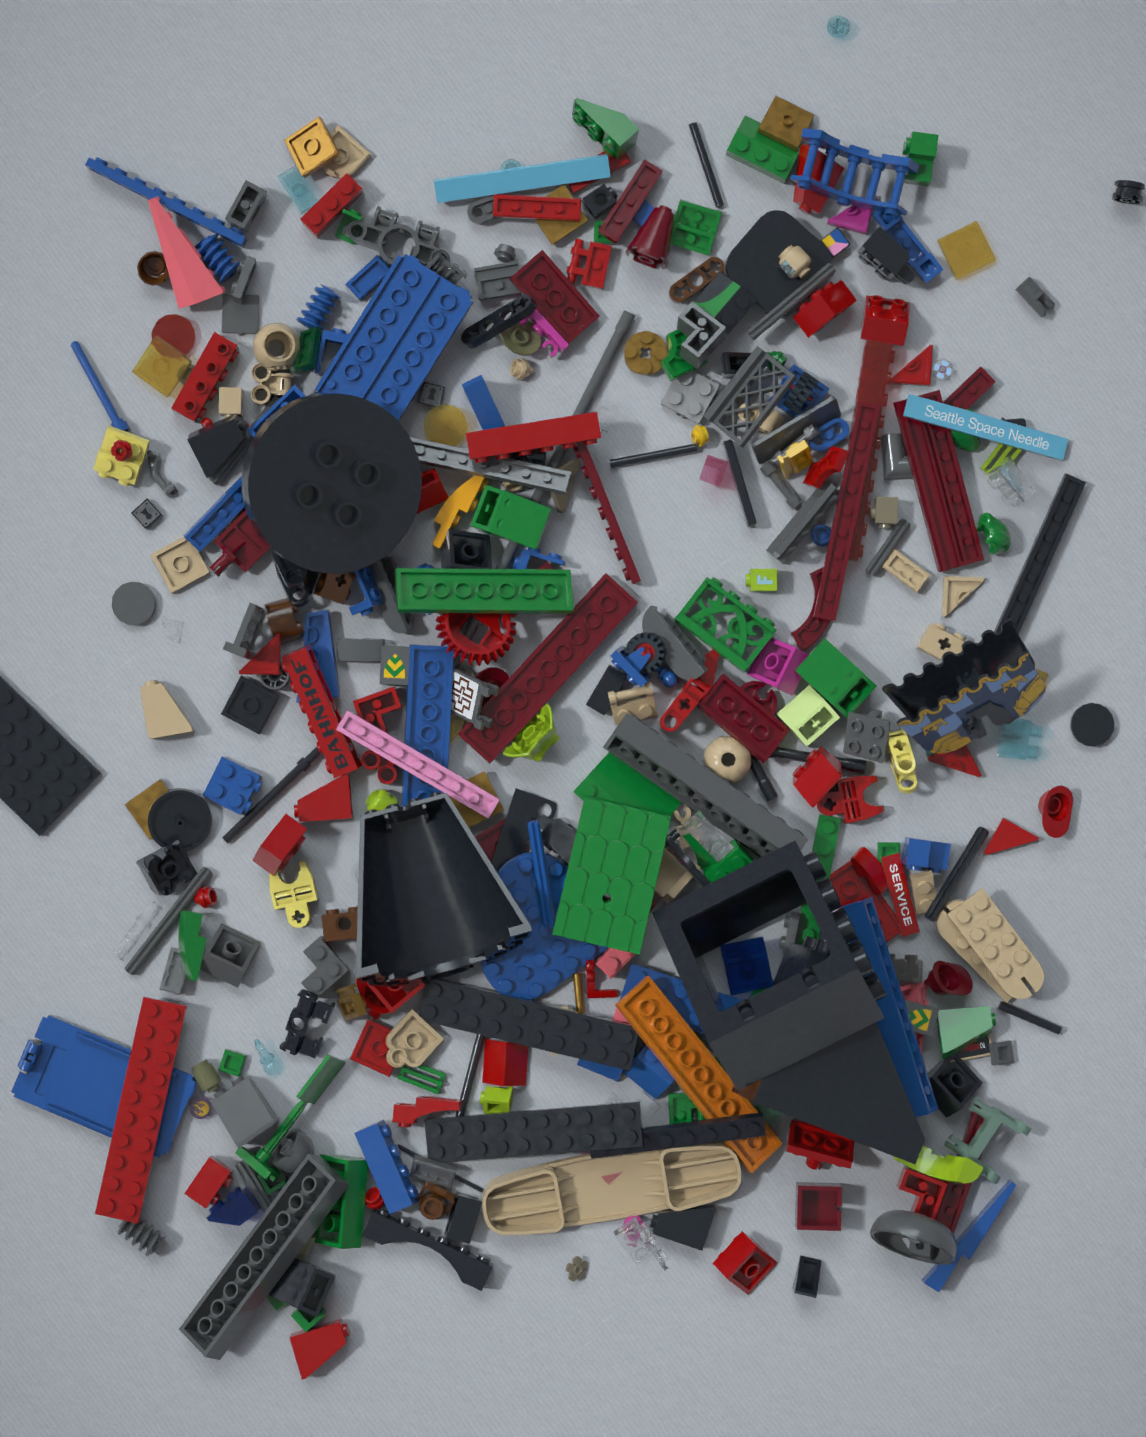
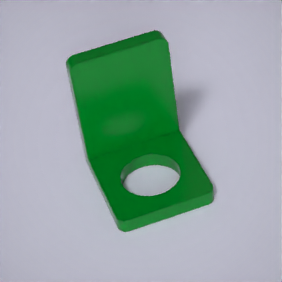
[335,209,365,245]

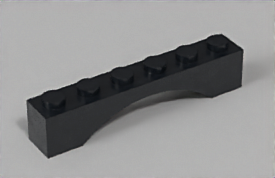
[362,1208,493,1291]

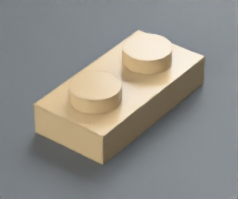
[910,870,936,914]

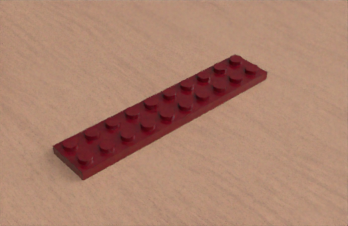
[458,573,638,764]

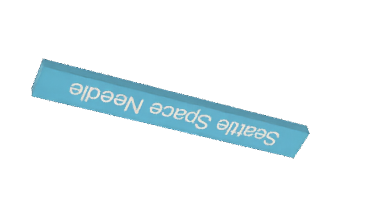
[903,394,1068,460]

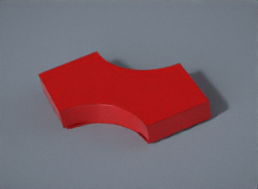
[803,446,850,489]

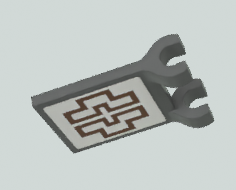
[451,666,499,730]

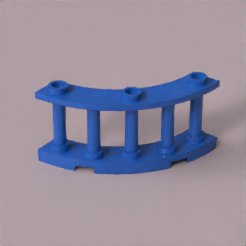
[790,128,919,217]

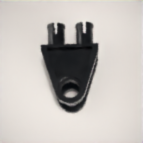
[272,551,319,607]

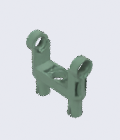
[944,1097,1032,1184]

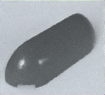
[368,556,416,633]
[642,606,708,680]

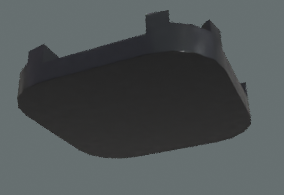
[725,210,832,317]

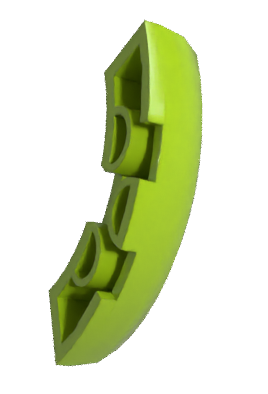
[893,1146,984,1184]

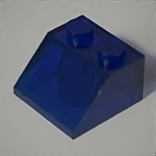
[720,936,773,996]

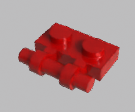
[566,239,612,290]

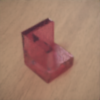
[699,455,728,488]

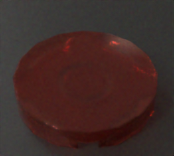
[151,314,196,358]

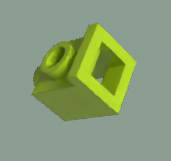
[480,1086,513,1114]

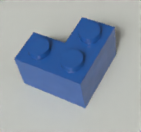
[902,837,951,873]

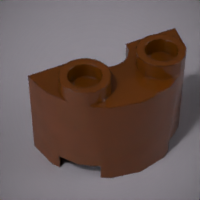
[265,598,304,644]

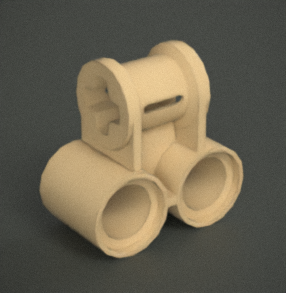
[251,363,294,406]
[738,403,785,435]

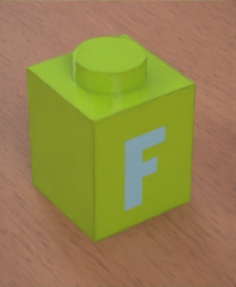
[745,569,777,592]

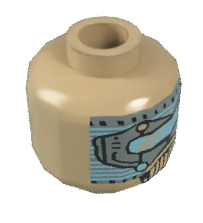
[779,245,811,278]

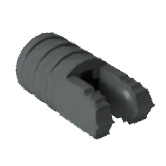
[1015,276,1055,317]

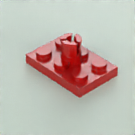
[786,1119,855,1170]

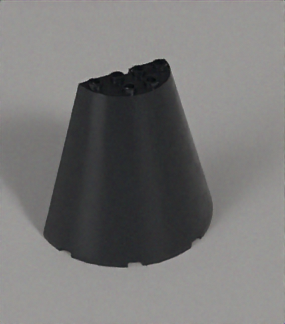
[356,792,532,987]

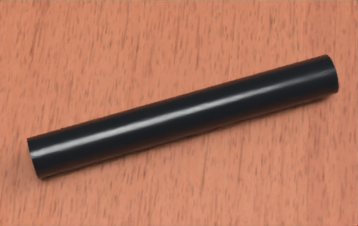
[997,1001,1062,1035]

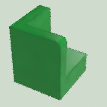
[291,1306,327,1332]

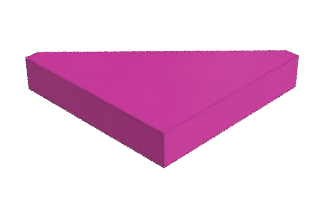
[827,196,876,235]

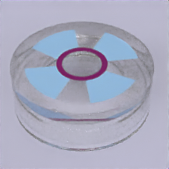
[931,358,954,381]

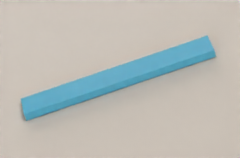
[434,154,611,203]

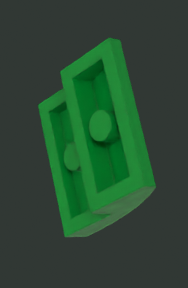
[671,199,722,256]

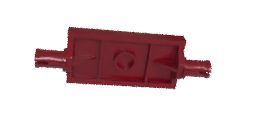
[209,510,270,577]

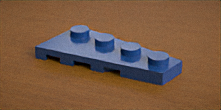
[296,610,341,703]

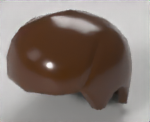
[137,251,169,286]

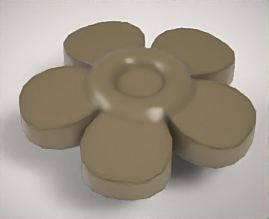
[566,1256,588,1281]

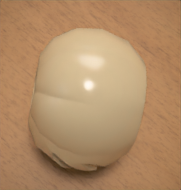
[253,322,300,371]
[703,736,751,784]

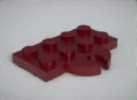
[696,673,790,763]

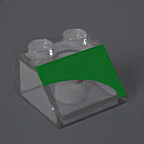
[674,810,734,870]

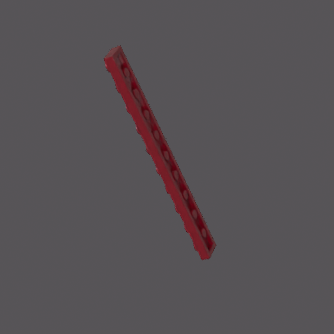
[813,401,880,622]

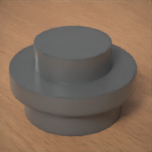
[494,244,516,263]

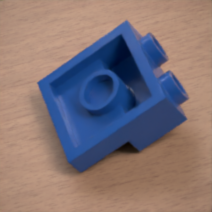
[202,756,263,815]

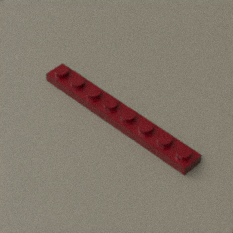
[573,441,641,584]

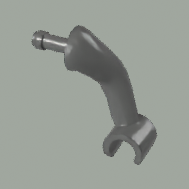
[147,450,178,498]

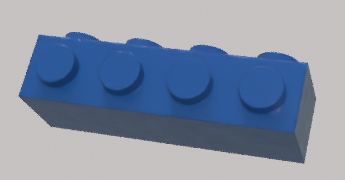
[354,1119,419,1214]

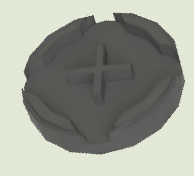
[112,582,156,625]

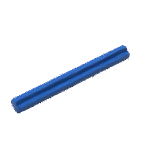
[527,820,555,928]

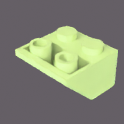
[777,685,840,747]

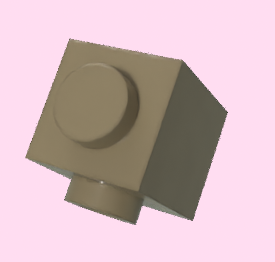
[870,497,898,529]

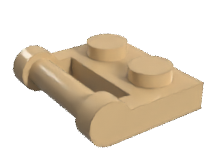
[608,682,658,725]

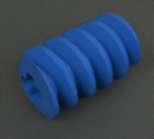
[195,234,240,283]
[296,284,341,330]

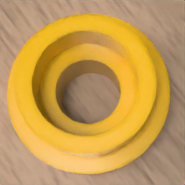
[691,425,709,447]

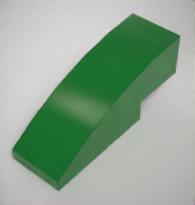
[178,911,207,981]

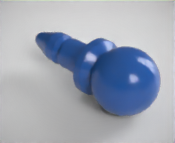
[653,665,679,688]

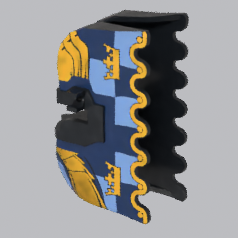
[882,618,1046,753]

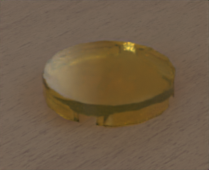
[424,404,467,446]

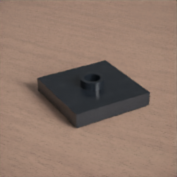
[221,675,280,735]

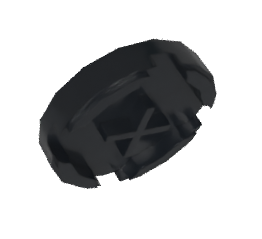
[1070,703,1115,747]

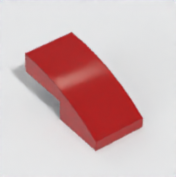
[850,847,888,895]

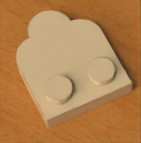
[386,1009,444,1068]

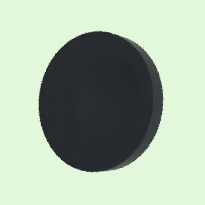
[147,788,212,852]

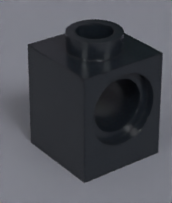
[582,184,617,220]

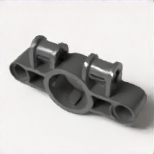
[347,206,450,270]

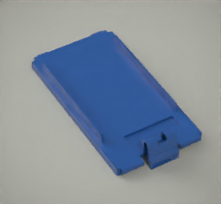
[314,254,474,422]
[11,1015,196,1158]

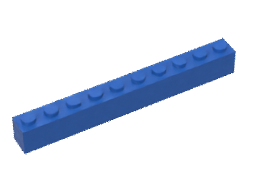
[840,897,938,1117]

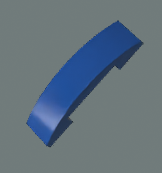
[872,201,944,283]

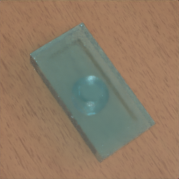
[277,165,318,214]

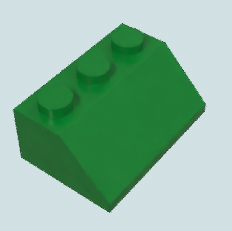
[726,115,804,184]

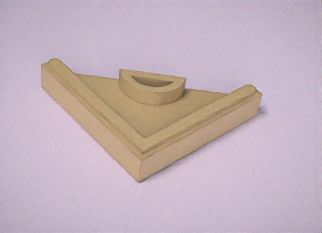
[942,576,984,617]

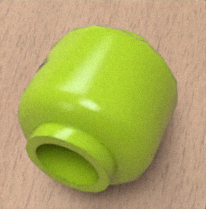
[365,789,398,811]

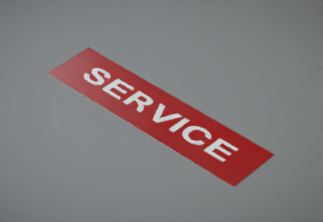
[881,853,920,937]

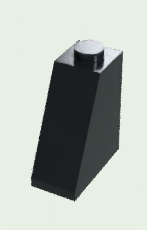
[187,413,247,478]
[649,1205,716,1251]

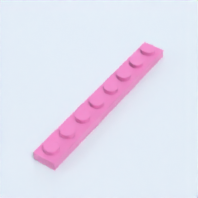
[336,710,500,818]

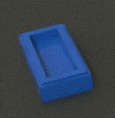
[345,255,390,301]

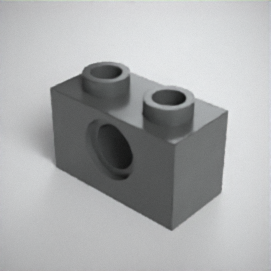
[225,180,267,233]

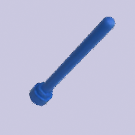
[71,341,130,432]

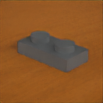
[230,256,257,304]

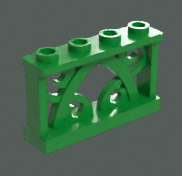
[675,577,777,673]

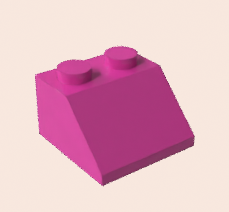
[747,638,809,696]

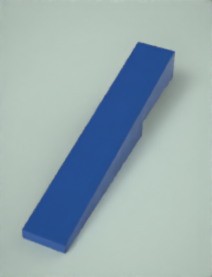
[922,1180,1016,1292]

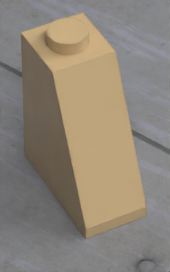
[140,680,195,739]

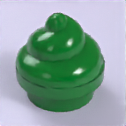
[766,351,787,372]

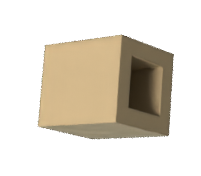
[219,387,243,418]

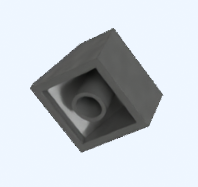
[200,923,261,988]

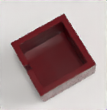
[795,1182,842,1231]

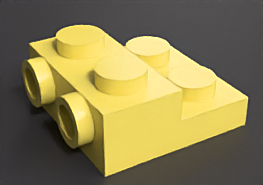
[93,425,150,486]

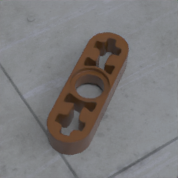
[669,257,724,303]

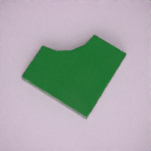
[660,329,708,382]

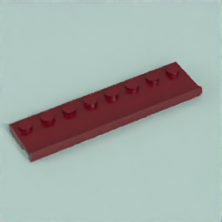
[893,390,984,572]

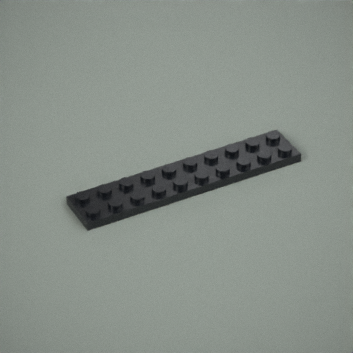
[419,979,639,1071]
[424,1101,644,1162]

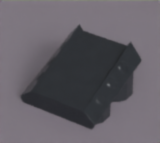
[136,840,197,896]

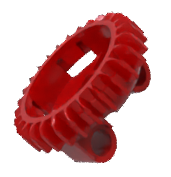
[435,613,517,666]

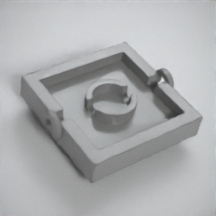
[661,371,720,424]

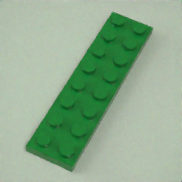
[395,568,574,614]

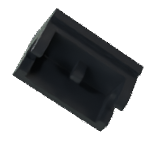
[444,1192,482,1244]

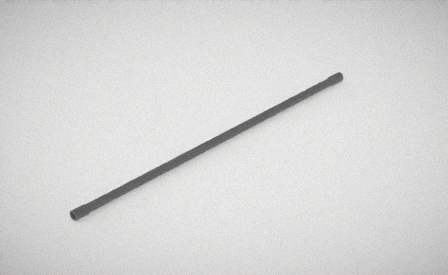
[453,310,635,668]

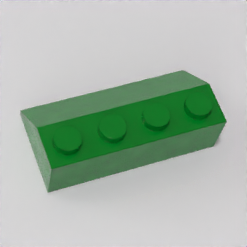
[315,1154,368,1249]

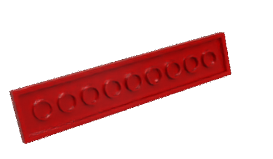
[95,997,187,1223]

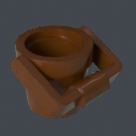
[417,1182,456,1220]

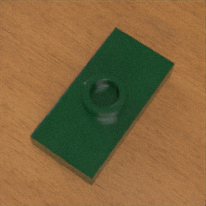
[295,326,322,373]

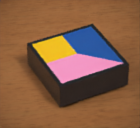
[820,227,851,258]

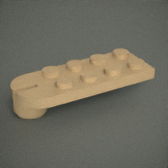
[946,888,1044,999]
[935,899,1028,1003]

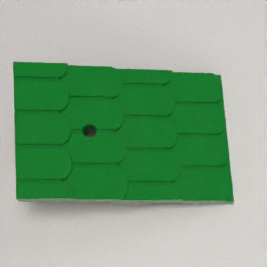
[552,795,671,955]

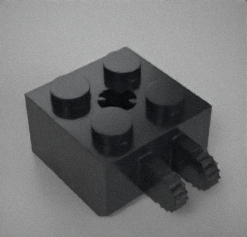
[857,226,915,285]
[536,814,577,866]

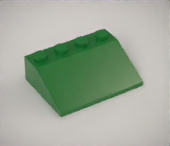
[573,752,681,815]

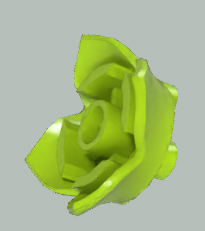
[503,703,560,762]

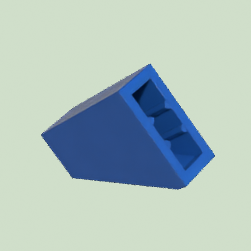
[462,375,505,430]

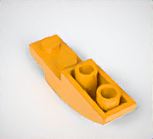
[432,475,489,550]

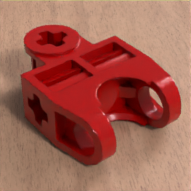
[659,677,713,732]
[817,776,885,823]

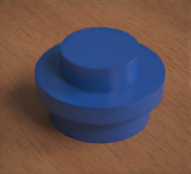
[811,525,831,547]

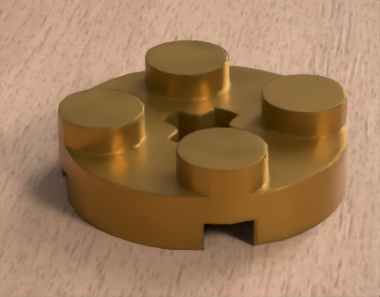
[624,331,668,375]

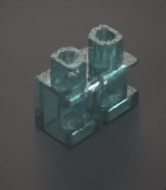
[996,718,1042,760]

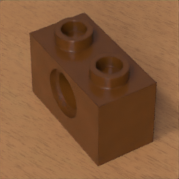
[321,906,358,942]

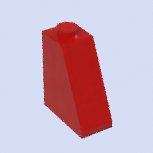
[793,144,844,215]
[294,774,353,822]
[289,1318,350,1380]

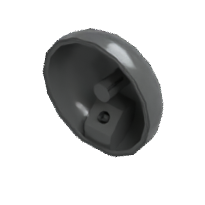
[870,1210,957,1265]

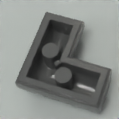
[881,433,913,479]

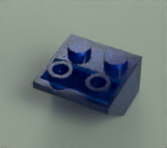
[206,1186,261,1226]

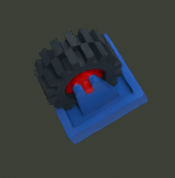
[769,364,830,418]
[610,632,666,687]

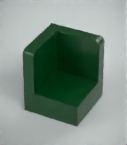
[257,1165,289,1195]

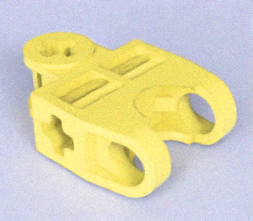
[887,728,918,794]
[269,860,319,928]

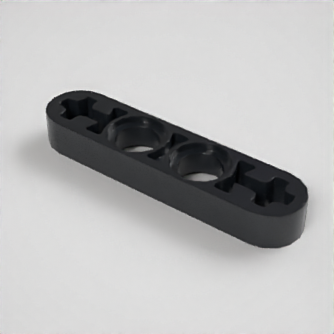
[461,294,537,349]

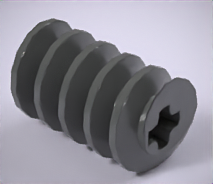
[117,1220,166,1257]

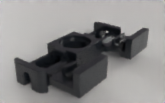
[279,989,336,1059]

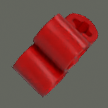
[361,750,397,785]

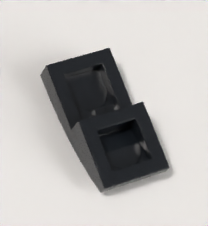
[586,664,628,716]

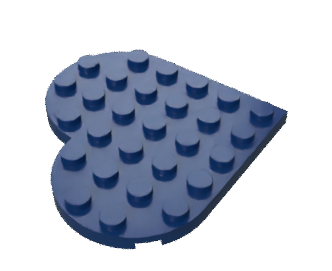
[481,852,608,1000]

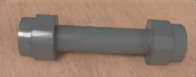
[772,423,820,467]
[760,461,803,510]

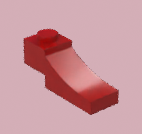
[392,1096,463,1127]

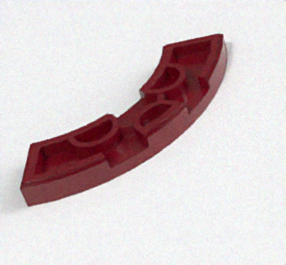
[791,567,831,651]

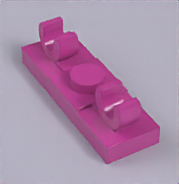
[520,309,569,358]

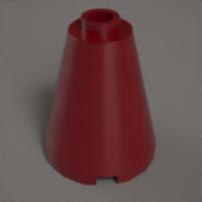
[626,205,675,269]

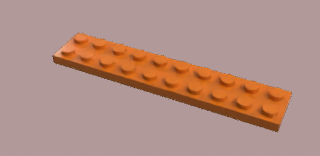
[615,976,783,1173]

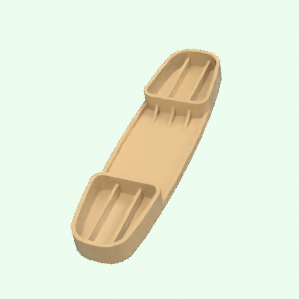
[482,1141,741,1235]

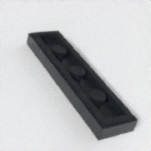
[723,439,756,527]

